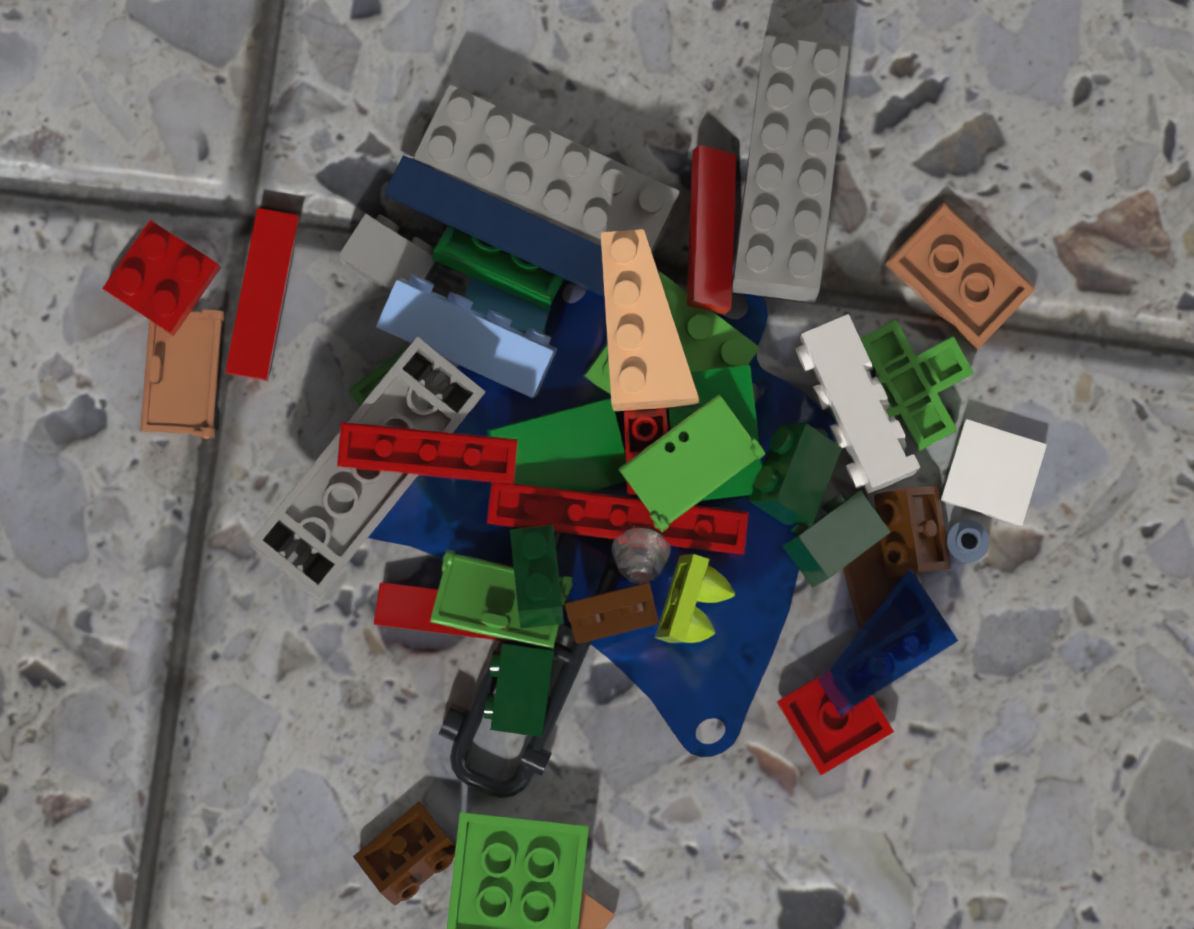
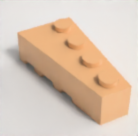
[601,229,699,411]

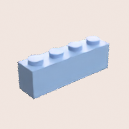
[376,275,558,398]

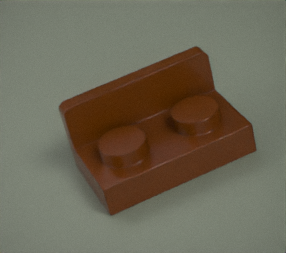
[874,485,951,578]
[565,582,659,644]
[353,801,456,905]

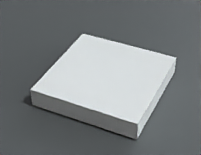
[940,419,1047,526]

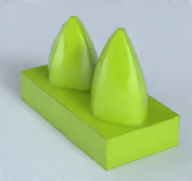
[655,554,735,643]

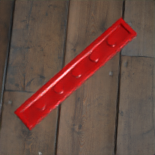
[487,483,749,555]

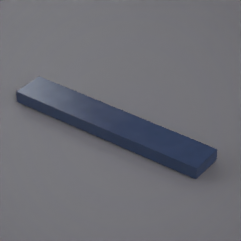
[385,155,605,297]

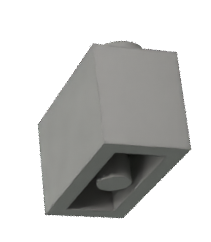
[338,214,439,293]

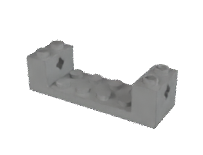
[248,336,486,600]

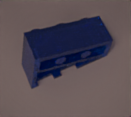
[818,568,958,716]

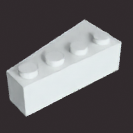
[796,314,921,495]

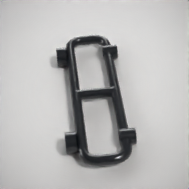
[438,532,639,798]

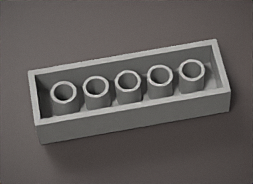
[732,36,849,303]
[413,84,680,255]

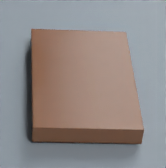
[885,202,1036,351]

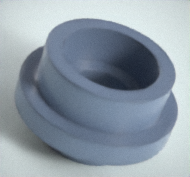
[947,520,990,563]

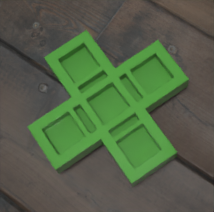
[860,319,974,452]

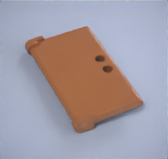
[140,309,225,439]

